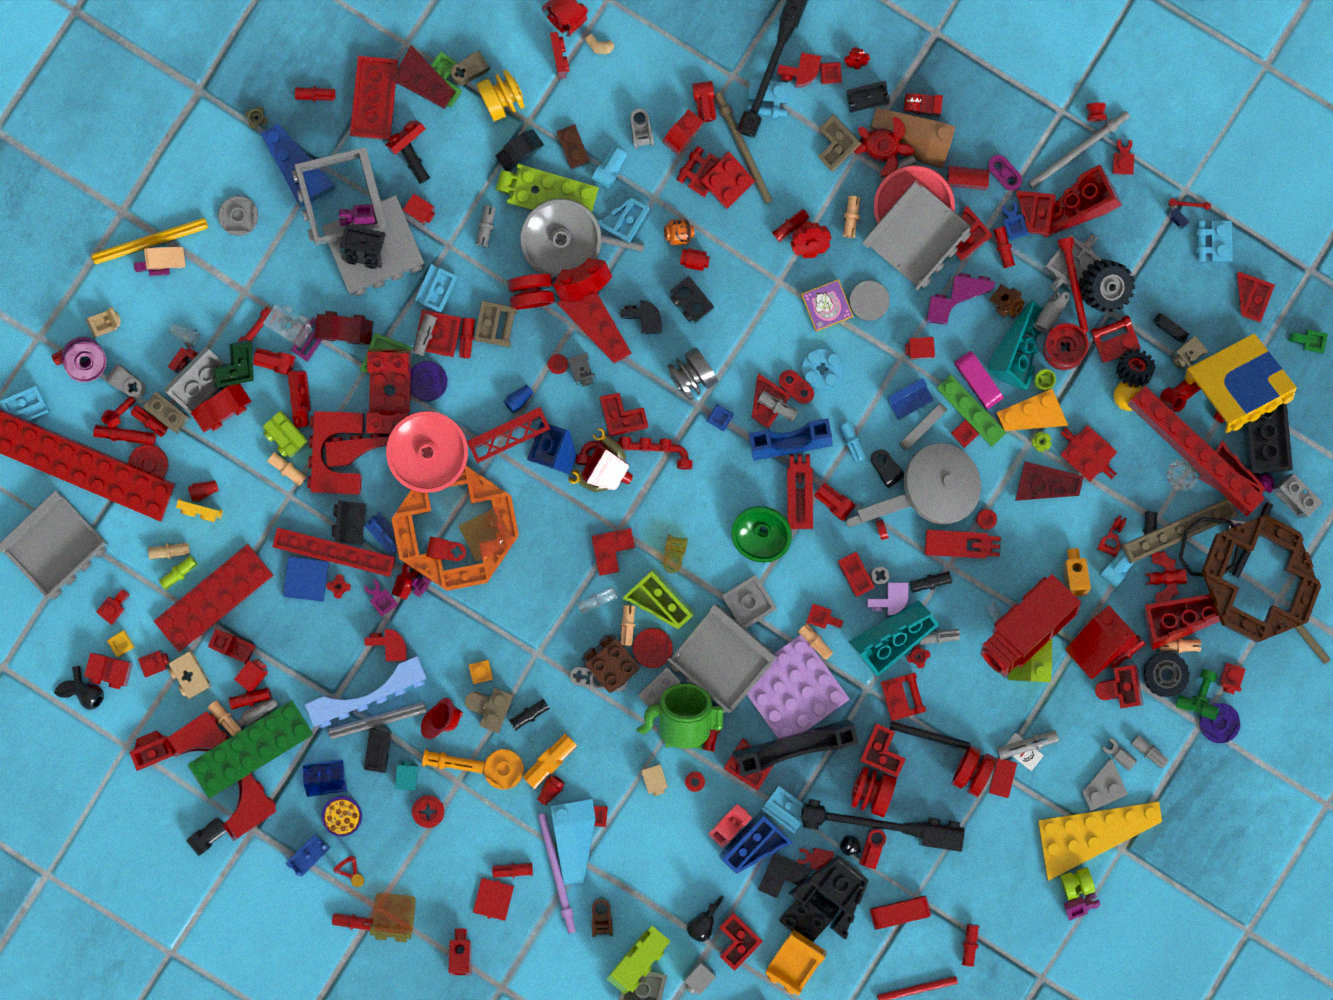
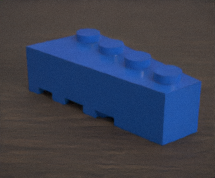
[260,124,336,207]

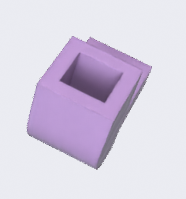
[866,583,908,615]

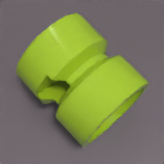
[1060,867,1095,900]

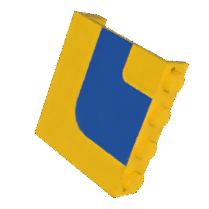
[1185,333,1297,433]

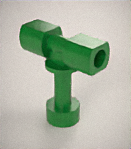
[1176,669,1219,721]

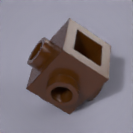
[989,284,1025,319]

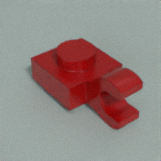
[391,563,419,600]
[96,589,130,625]
[806,603,843,629]

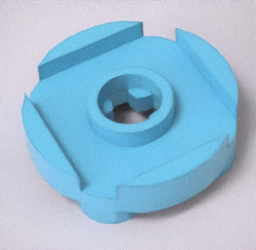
[802,349,843,389]

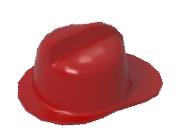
[420,698,463,739]

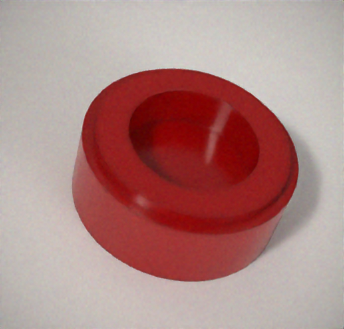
[976,509,997,530]
[876,519,889,541]

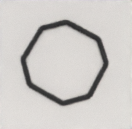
[1179,517,1240,577]

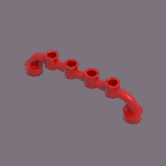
[575,436,693,470]

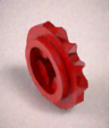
[412,795,445,828]

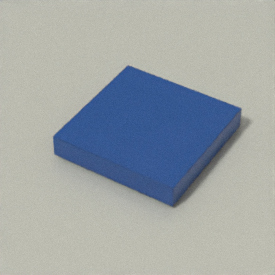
[283,557,329,602]

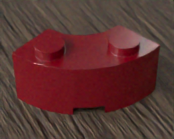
[314,311,373,345]

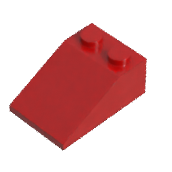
[1065,605,1138,679]

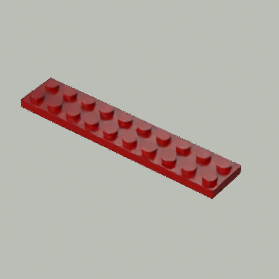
[0,409,176,522]

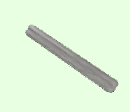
[328,702,427,739]

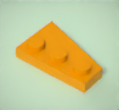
[996,389,1068,431]

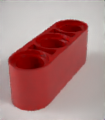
[869,896,931,930]

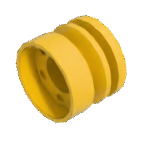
[476,69,525,122]

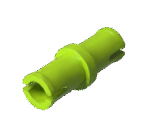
[158,555,198,590]

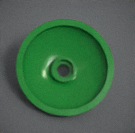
[731,506,792,563]

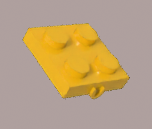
[176,498,223,522]

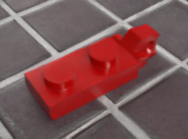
[288,371,311,427]

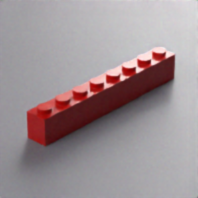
[1128,386,1265,517]

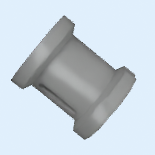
[870,567,889,585]

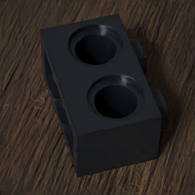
[669,276,714,324]

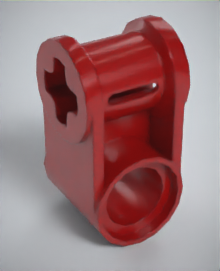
[426,536,466,561]

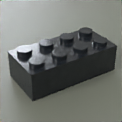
[1244,403,1293,474]

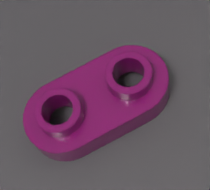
[988,155,1022,191]

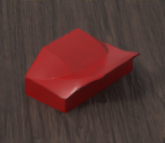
[129,730,173,771]

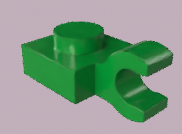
[1289,329,1328,354]

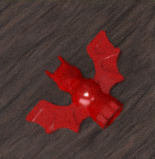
[1145,551,1187,603]

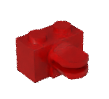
[1095,665,1144,708]

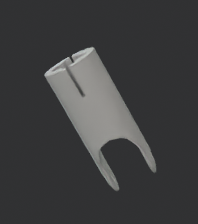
[1033,291,1070,334]

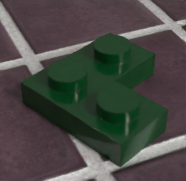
[212,340,254,388]

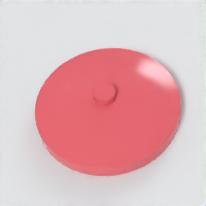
[874,165,955,223]
[386,411,468,493]

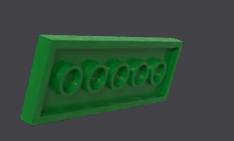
[187,700,313,799]

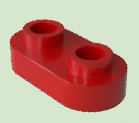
[779,370,814,404]

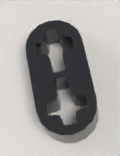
[1152,313,1189,343]

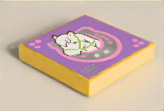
[801,279,854,332]

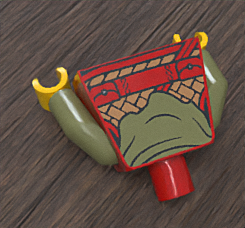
[568,428,633,492]

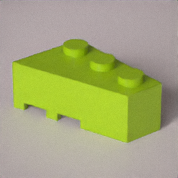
[606,926,671,994]

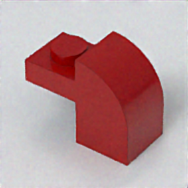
[777,53,821,88]
[662,109,704,156]
[364,629,408,661]

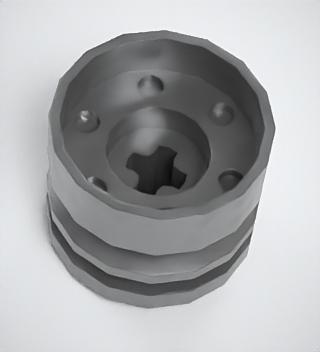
[667,347,719,401]

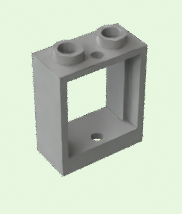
[1272,474,1323,519]

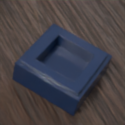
[1168,208,1189,229]

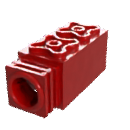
[980,574,1081,678]

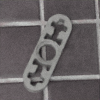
[899,403,948,451]
[570,667,628,691]

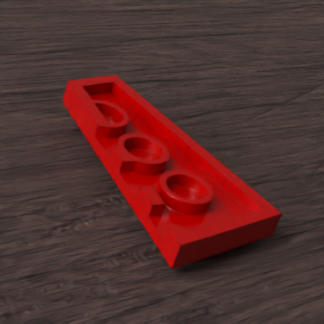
[557,291,632,364]

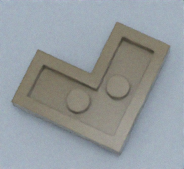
[818,114,862,172]

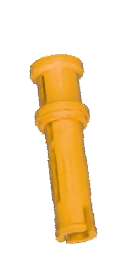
[422,749,484,774]

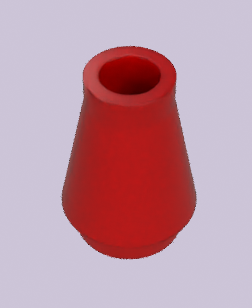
[187,480,219,502]
[537,775,565,806]

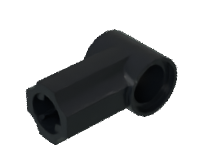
[186,817,226,857]

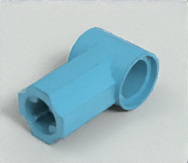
[592,146,628,189]
[1099,548,1134,588]

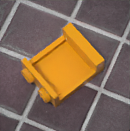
[765,929,827,996]

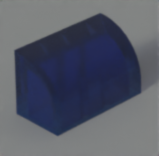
[303,760,347,797]

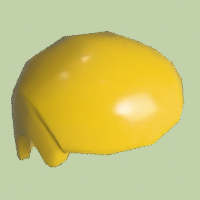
[1113,381,1142,411]

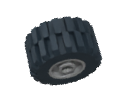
[1079,259,1135,312]

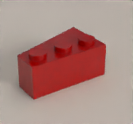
[1198,440,1265,495]

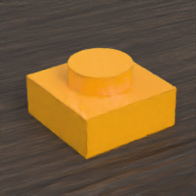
[469,660,493,684]

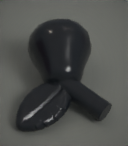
[54,666,104,710]
[686,896,724,942]

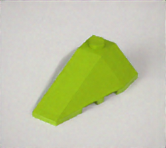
[1008,639,1052,682]

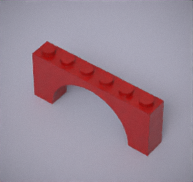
[164,711,276,842]

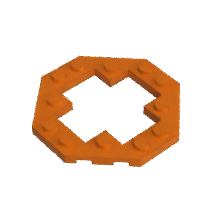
[391,466,519,591]

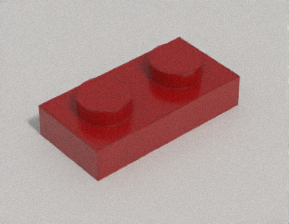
[385,120,426,155]

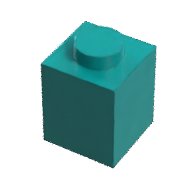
[395,761,419,791]

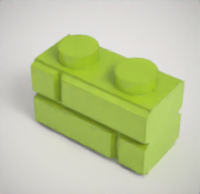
[263,411,309,458]

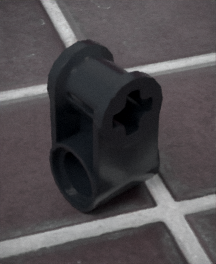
[870,450,904,488]

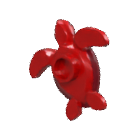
[854,117,915,176]

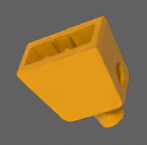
[1063,548,1091,597]

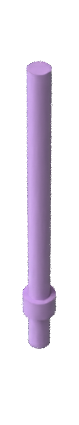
[538,813,576,934]

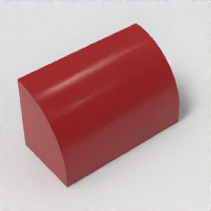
[947,166,989,190]

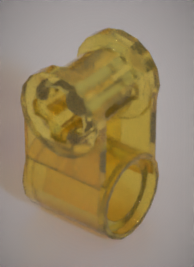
[663,534,688,574]

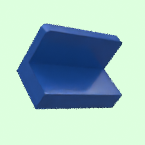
[887,378,933,419]

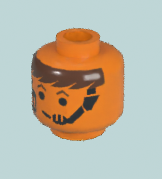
[664,219,695,245]

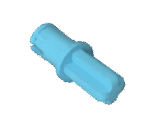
[839,421,865,462]

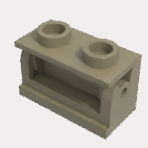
[1171,336,1208,370]
[143,392,191,434]

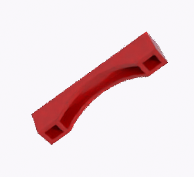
[325,433,389,467]

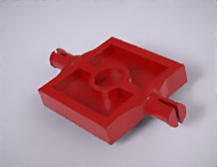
[1060,425,1117,482]

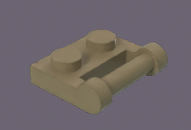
[474,301,517,348]

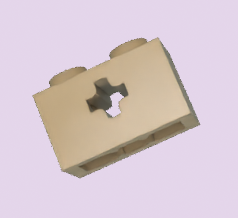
[168,651,212,699]

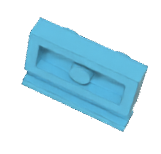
[415,264,458,314]
[0,384,50,421]
[761,785,803,833]

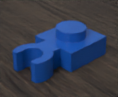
[1002,202,1029,241]

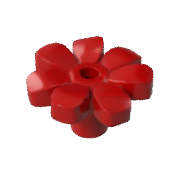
[844,47,870,70]

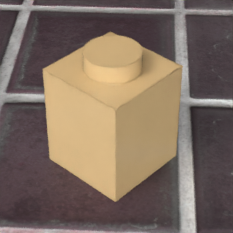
[641,764,668,796]

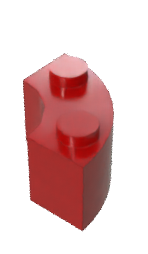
[553,258,613,301]
[191,384,252,432]

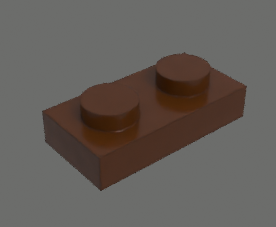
[556,124,590,170]

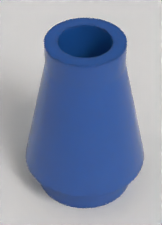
[503,384,534,413]

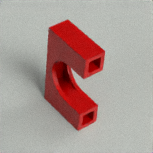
[307,411,365,495]

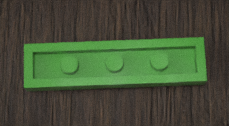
[936,375,1006,447]

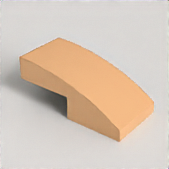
[144,247,186,270]

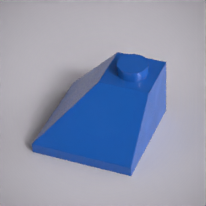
[527,422,577,475]

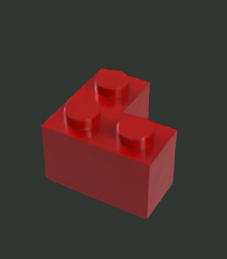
[859,723,906,777]
[719,911,763,971]

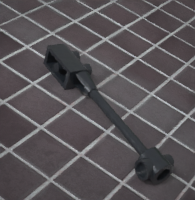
[736,0,808,138]
[801,799,965,852]

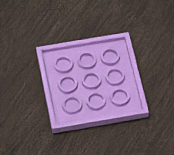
[747,635,850,739]

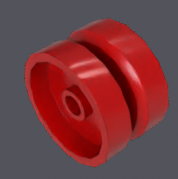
[507,274,555,310]
[951,745,997,797]

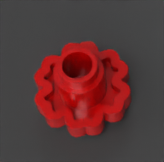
[790,221,832,259]

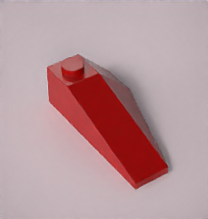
[1043,164,1122,237]

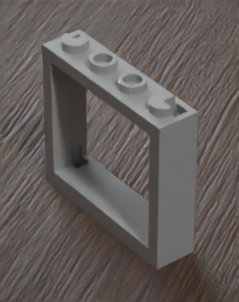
[292,147,387,246]

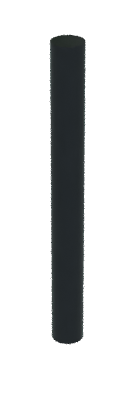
[1232,502,1273,578]
[890,722,970,750]

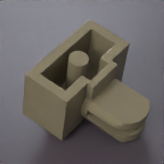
[465,688,514,733]

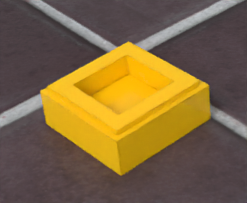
[107,630,135,658]

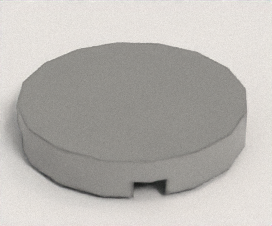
[218,195,259,236]
[849,281,890,321]

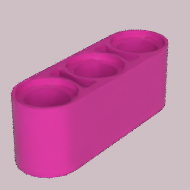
[954,350,1004,410]

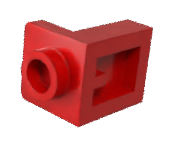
[168,347,198,373]
[138,650,170,678]
[1218,663,1246,695]

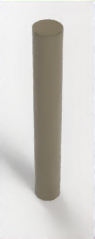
[1295,625,1331,664]

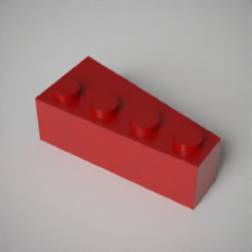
[1143,594,1220,651]

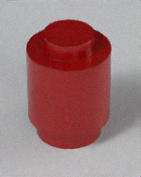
[680,248,710,271]

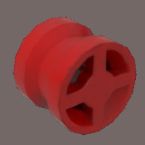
[1086,102,1107,122]

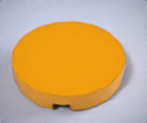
[484,749,524,789]

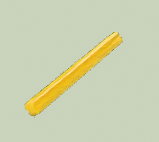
[92,218,208,264]

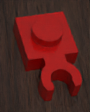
[1112,139,1134,175]
[797,848,834,870]

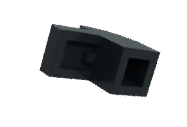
[495,129,544,171]
[620,300,662,334]

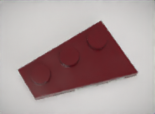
[392,45,455,110]
[1015,461,1084,501]

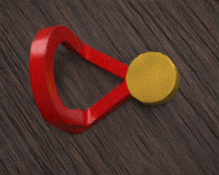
[333,855,365,887]

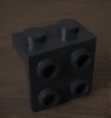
[779,890,839,942]

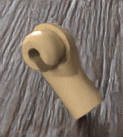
[584,34,614,54]

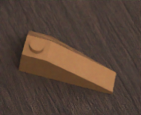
[871,108,955,169]

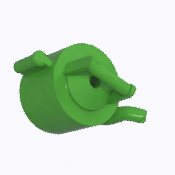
[636,684,724,750]

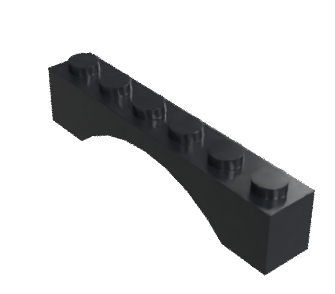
[732,719,858,777]

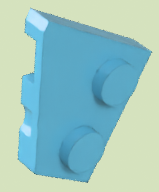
[598,198,650,243]

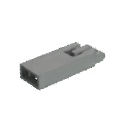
[846,494,911,527]

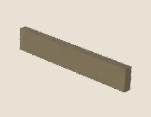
[1122,498,1238,564]

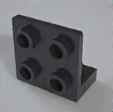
[340,224,386,269]
[332,500,366,544]

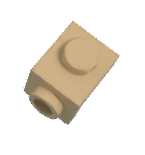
[86,307,121,338]

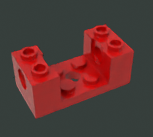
[366,348,411,434]

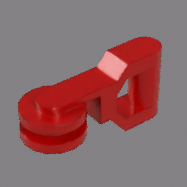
[1097,515,1127,557]

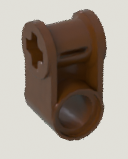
[592,897,613,937]

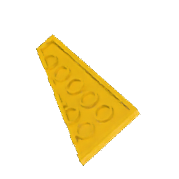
[1038,801,1162,881]

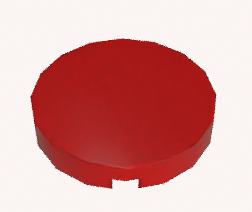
[128,445,169,478]
[633,628,673,668]

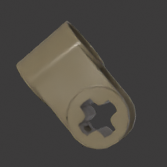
[451,51,491,86]

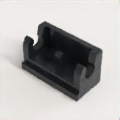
[846,80,890,113]
[364,729,392,773]

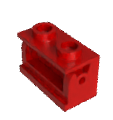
[837,552,875,597]

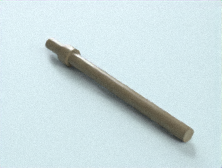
[714,92,773,204]

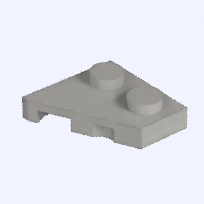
[1082,759,1128,811]

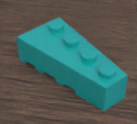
[848,601,939,677]

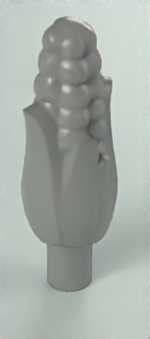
[236,699,278,728]

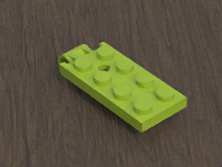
[495,164,599,212]

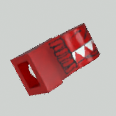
[903,93,943,117]

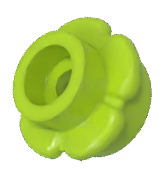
[1032,432,1052,452]

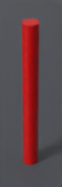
[877,976,958,1000]

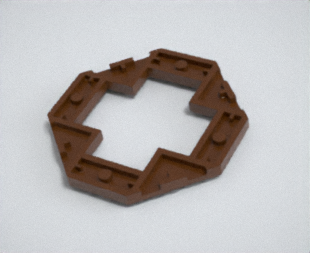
[1201,515,1321,643]

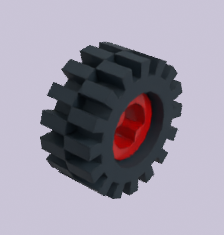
[1116,349,1156,388]

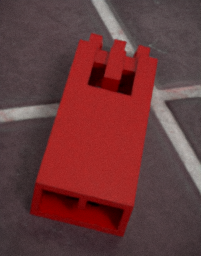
[787,454,813,529]
[925,530,1001,559]

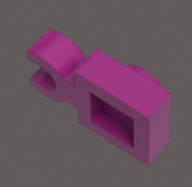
[364,579,398,617]

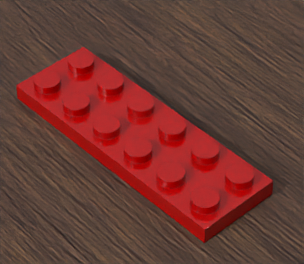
[153,544,274,653]

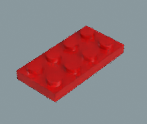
[350,56,399,140]

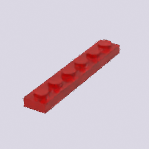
[272,528,396,577]

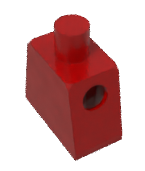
[449,928,472,975]

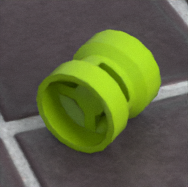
[1034,369,1056,391]

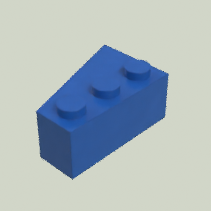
[719,811,793,874]

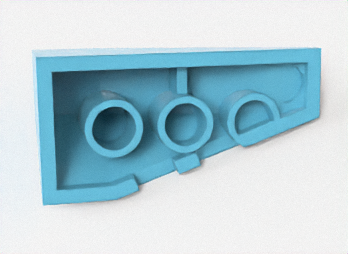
[551,799,596,885]

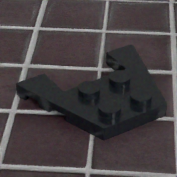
[788,855,868,940]

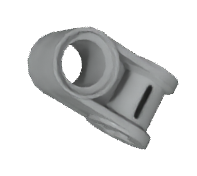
[631,109,655,149]
[106,364,146,398]

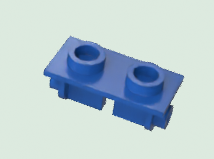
[364,512,397,556]

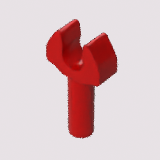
[101,396,136,428]

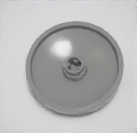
[521,198,602,279]
[904,443,981,525]

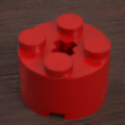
[542,0,588,37]

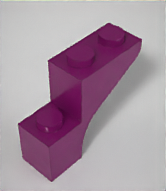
[926,273,995,325]

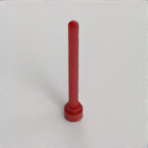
[1057,237,1088,333]

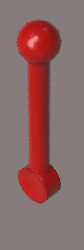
[1168,199,1211,210]

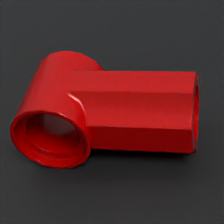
[692,81,716,122]
[253,348,296,375]
[1159,380,1201,412]
[814,482,856,521]
[859,828,886,869]

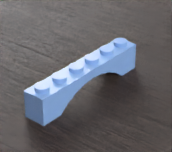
[305,656,428,729]

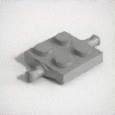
[1045,234,1102,293]

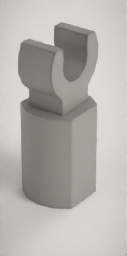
[1102,738,1137,771]

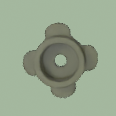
[245,106,268,129]

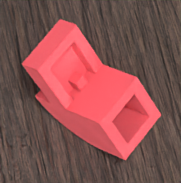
[708,804,752,848]

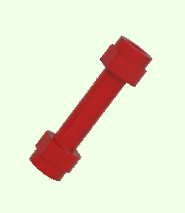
[238,306,275,342]

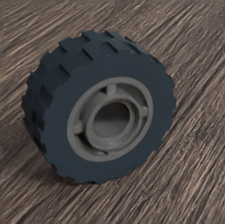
[1143,652,1190,697]

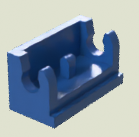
[285,833,331,877]

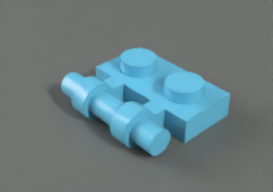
[747,79,790,118]
[1195,221,1233,262]

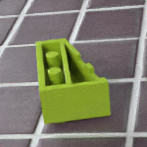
[623,569,695,629]

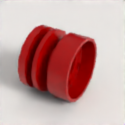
[1043,323,1089,371]
[850,766,897,818]

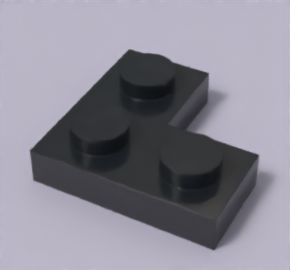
[758,853,811,898]

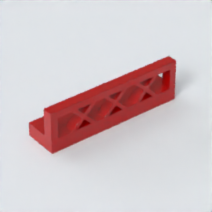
[467,407,550,464]

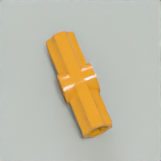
[523,734,577,789]

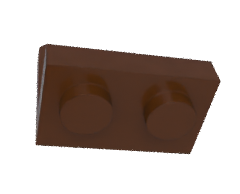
[582,633,640,693]

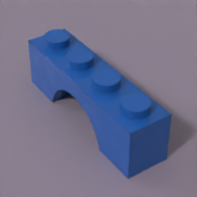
[749,418,833,461]

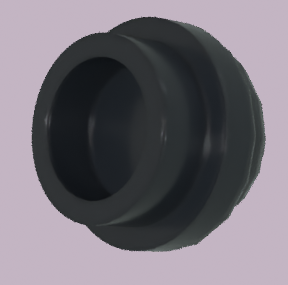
[840,835,861,856]

